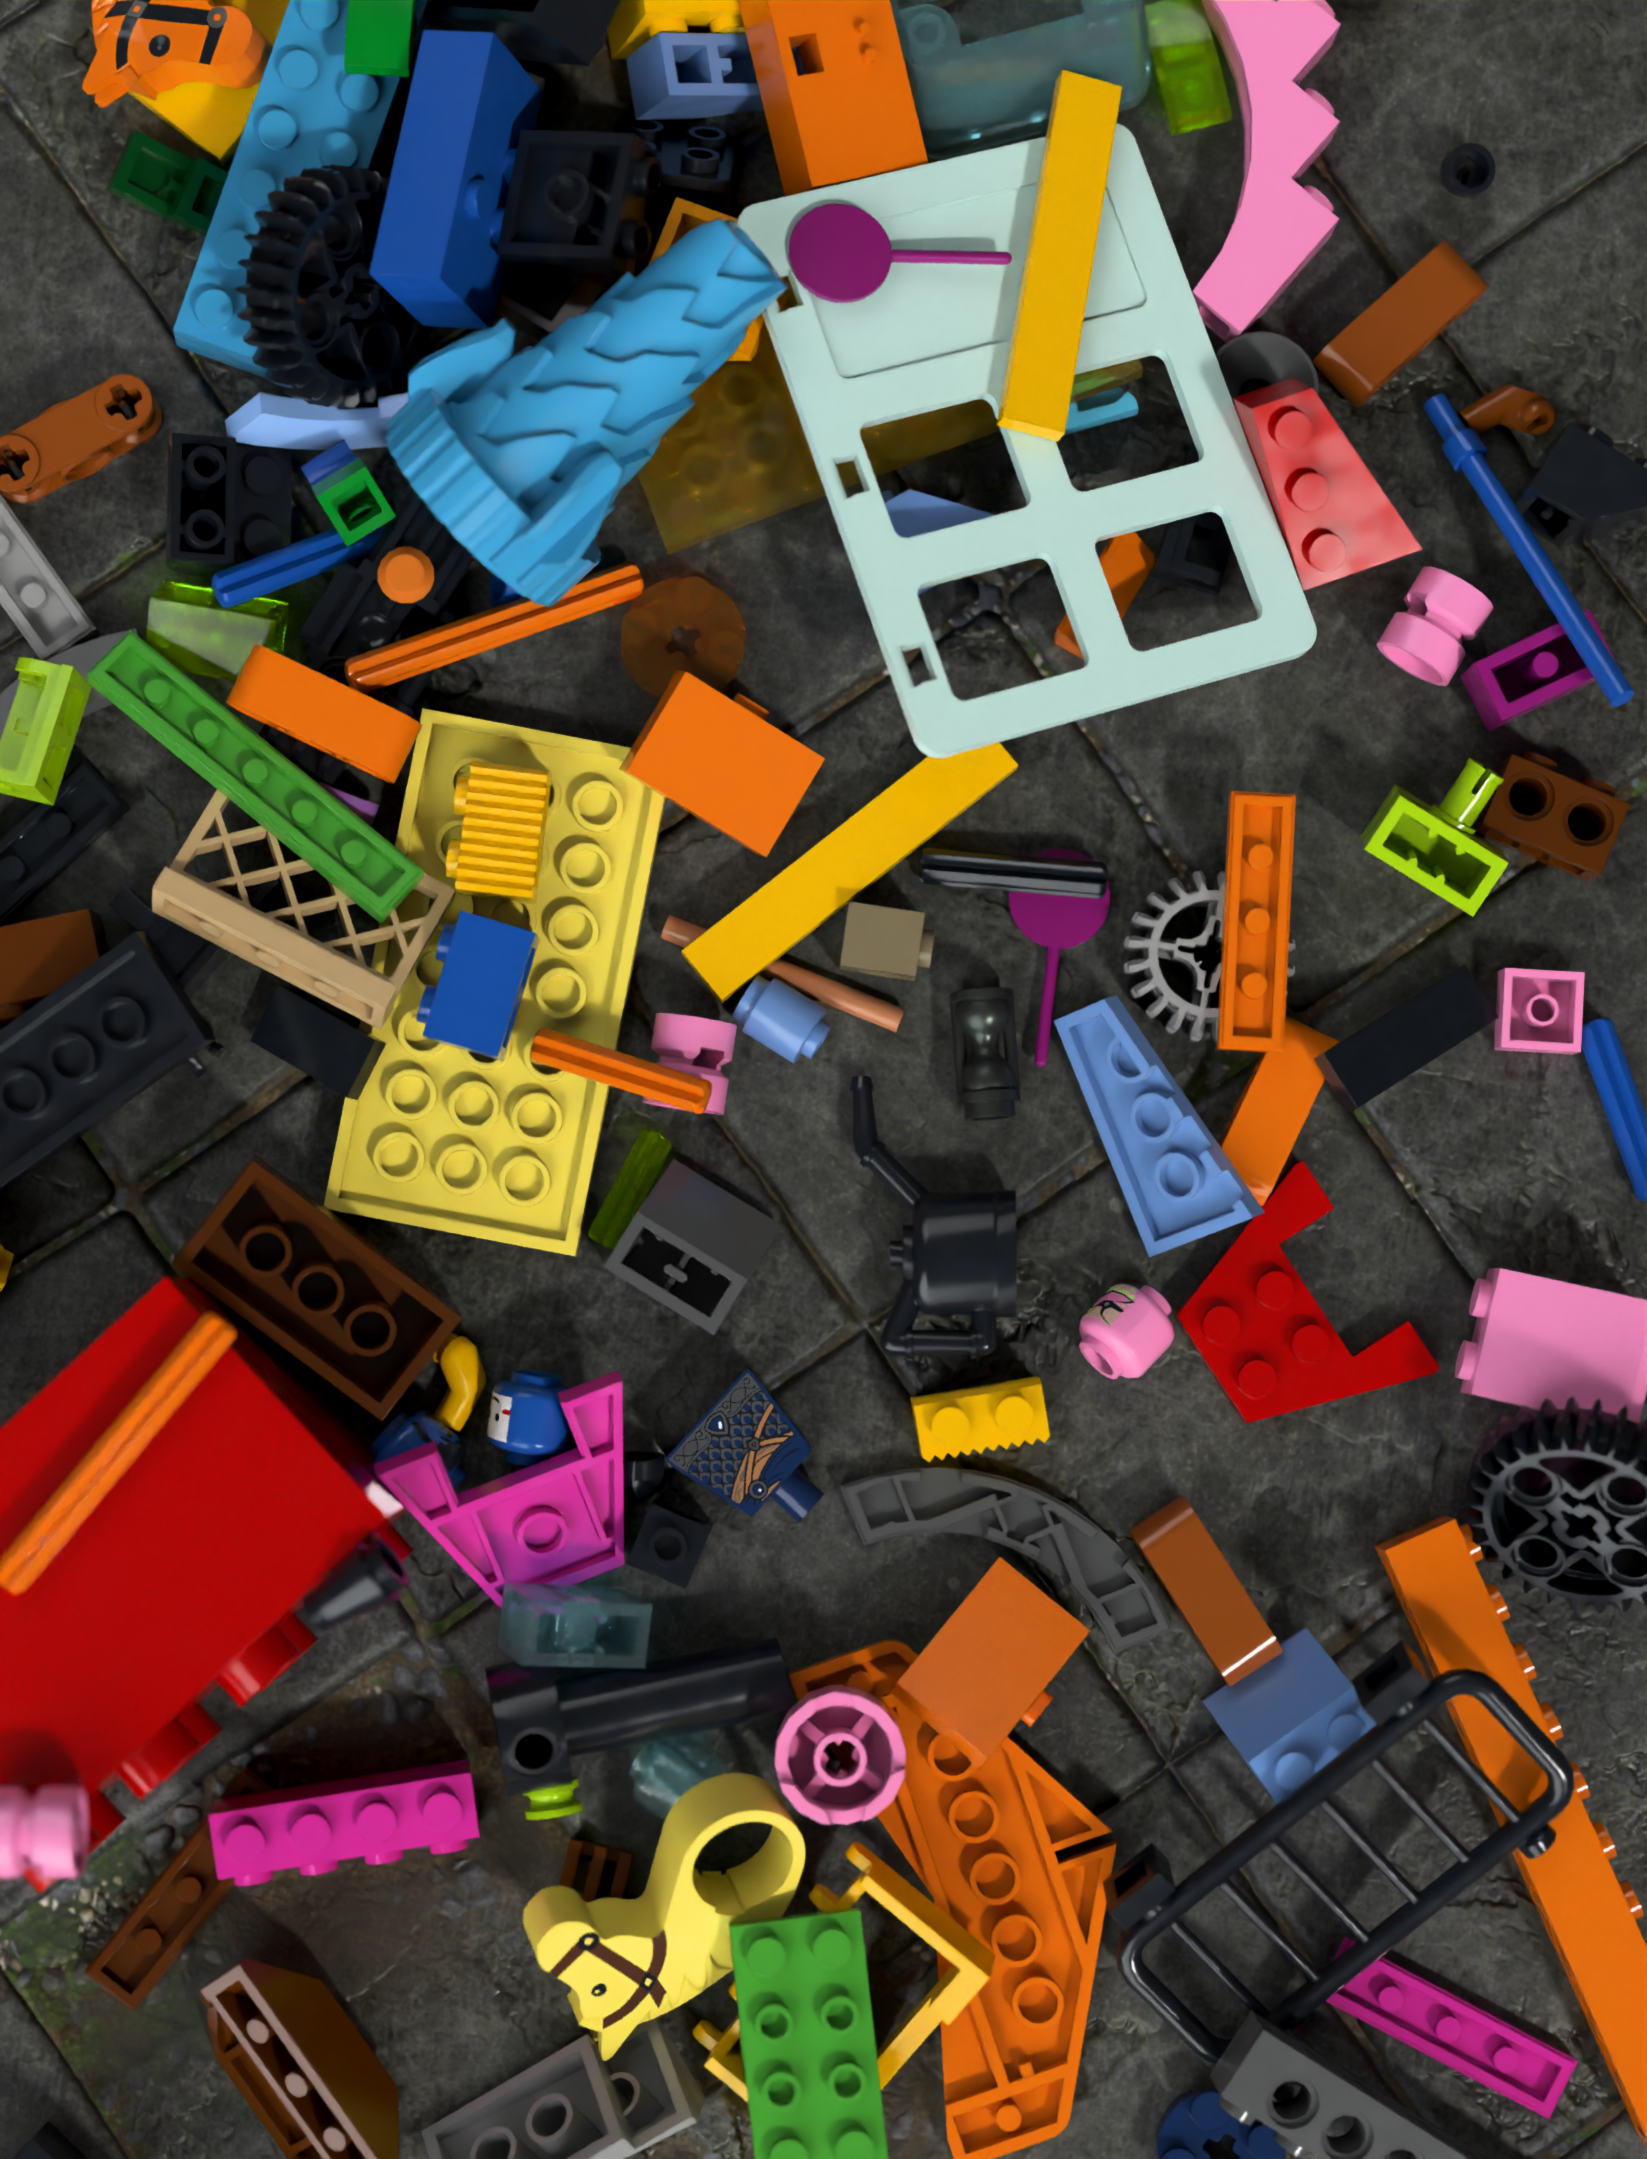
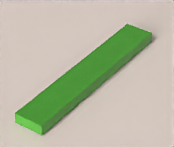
[87,630,424,924]

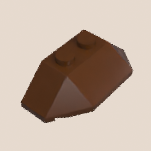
[200,1958,400,2159]

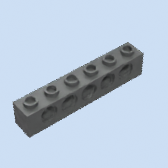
[1209,2010,1488,2159]

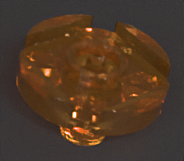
[620,576,746,700]

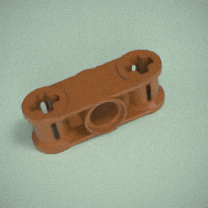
[0,374,163,505]

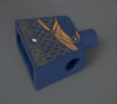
[664,1367,824,1522]

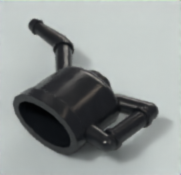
[850,1076,1017,1359]

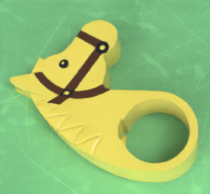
[523,1773,806,2061]

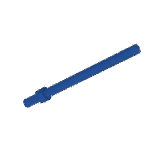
[1423,394,1635,707]

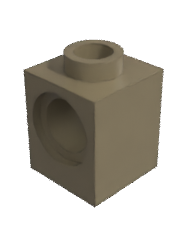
[839,901,935,981]

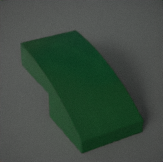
[106,130,229,236]

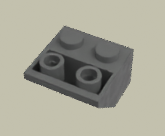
[603,1159,782,1335]

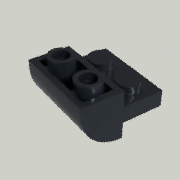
[166,432,293,578]

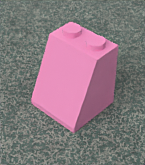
[1455,1268,1647,1424]

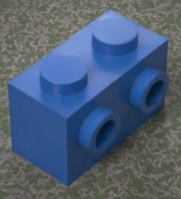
[417,910,540,1061]

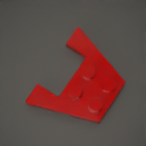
[1174,1160,1440,1423]

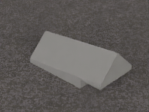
[421,2017,705,2159]

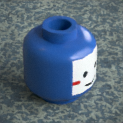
[487,1370,572,1466]

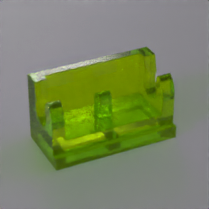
[146,581,289,681]

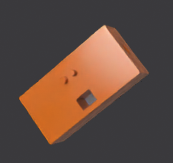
[738,0,928,197]

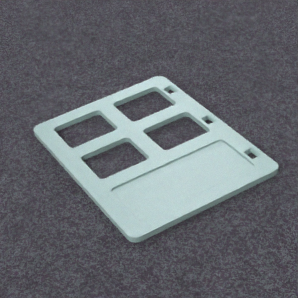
[736,123,1317,758]

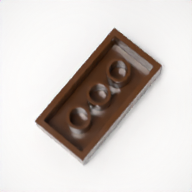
[172,1153,462,1421]

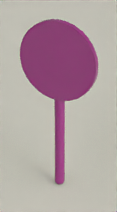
[788,204,1012,303]
[1009,848,1110,1067]

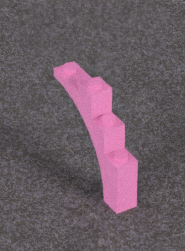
[1192,0,1341,343]

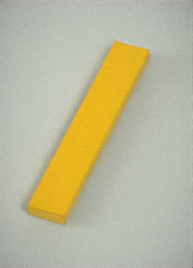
[997,69,1122,442]
[682,742,1018,1004]

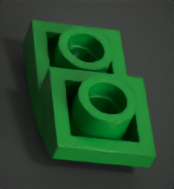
[344,0,418,77]

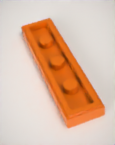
[1216,791,1296,1053]

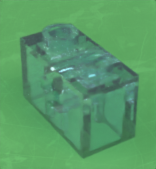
[497,1583,652,1668]

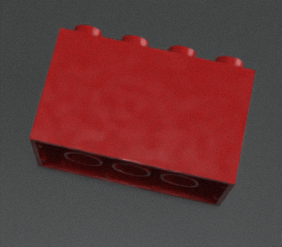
[0,1276,415,1894]

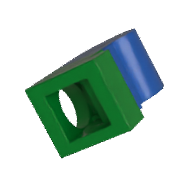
[300,440,396,547]

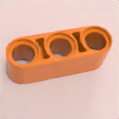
[226,644,423,784]
[1218,1015,1340,1207]

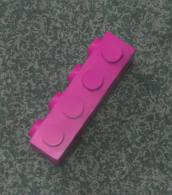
[208,1759,480,1886]

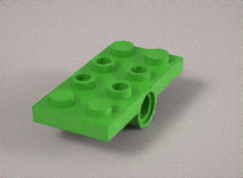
[728,1907,888,2159]

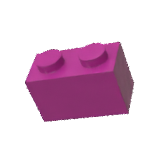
[1460,608,1616,732]

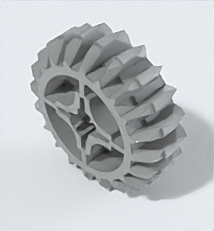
[1123,871,1296,1043]

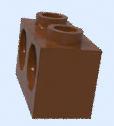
[1473,751,1630,882]

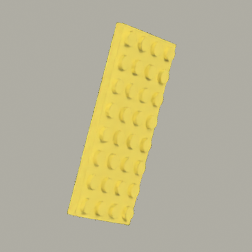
[324,708,666,1257]

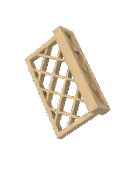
[152,789,456,1030]

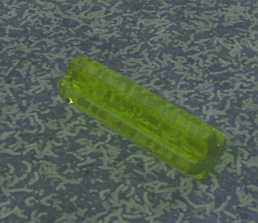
[589,1128,672,1249]

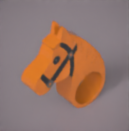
[82,0,273,108]

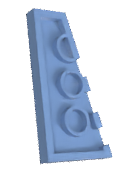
[1054,995,1265,1257]

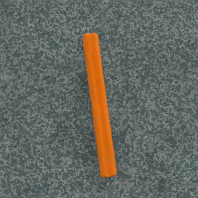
[344,561,644,694]
[0,1312,237,1594]

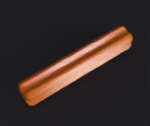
[530,1028,712,1114]

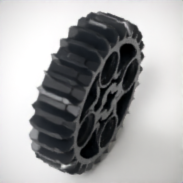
[235,164,430,408]
[1464,1396,1647,1614]

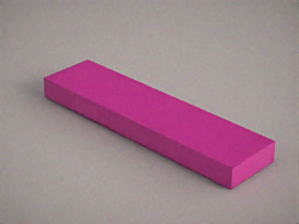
[1326,1936,1578,2119]

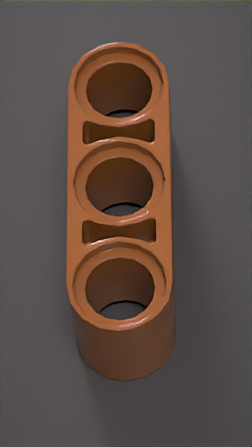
[1312,239,1489,409]
[1128,1495,1283,1688]

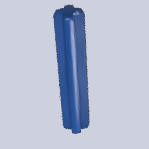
[211,519,387,608]
[1581,1017,1647,1201]

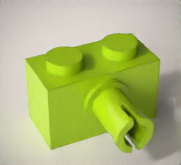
[1360,757,1509,917]

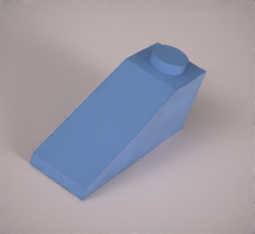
[626,32,805,120]

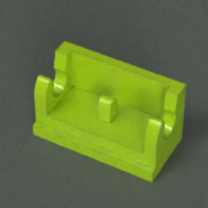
[0,657,92,806]

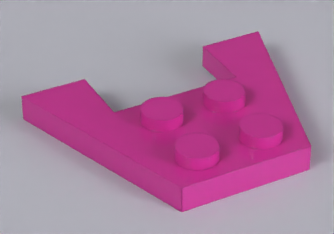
[373,1370,624,1611]

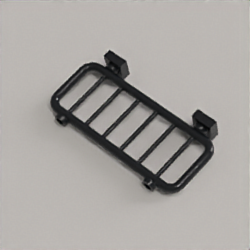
[1103,1640,1575,2064]

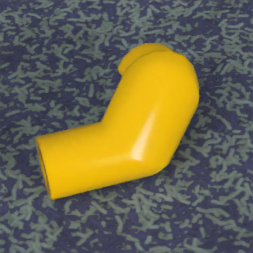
[432,1333,486,1432]

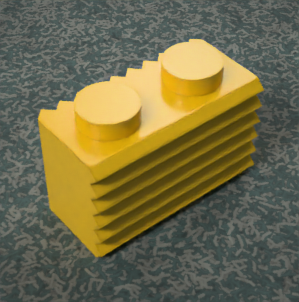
[446,761,552,904]
[910,1376,1050,1463]

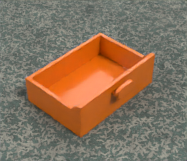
[619,670,825,857]
[890,1557,1090,1770]

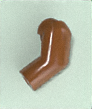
[1457,384,1556,435]

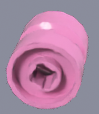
[1376,566,1494,686]
[642,1013,737,1115]
[0,1786,89,1878]

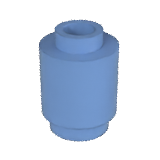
[732,975,831,1064]

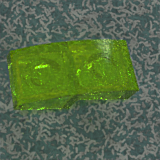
[1138,0,1232,136]

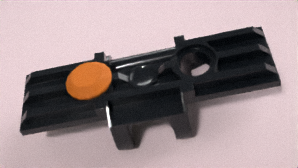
[258,487,475,786]

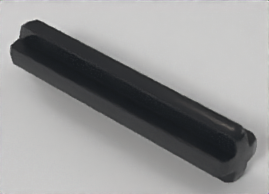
[919,847,1108,899]

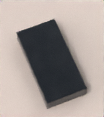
[250,984,386,1100]

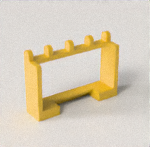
[692,1841,996,2103]

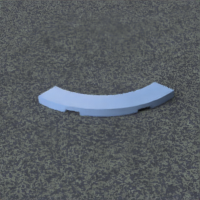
[225,346,533,450]

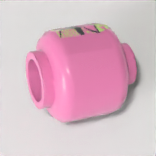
[1079,1284,1174,1379]

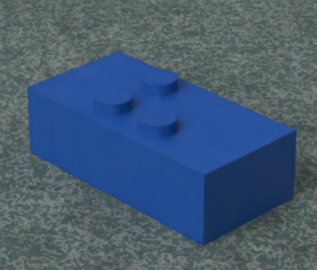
[369,30,543,329]

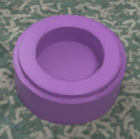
[319,782,380,826]

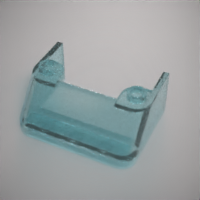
[890,0,1153,159]

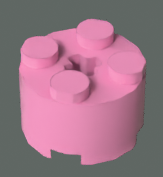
[775,1685,906,1825]

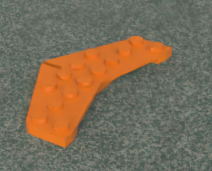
[789,1639,1116,2159]

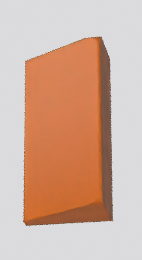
[1054,532,1155,660]

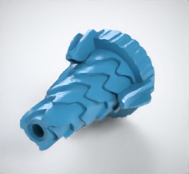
[384,219,788,607]

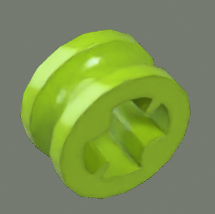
[522,1776,583,1820]

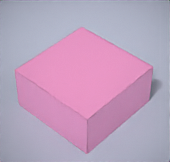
[1494,968,1585,1054]

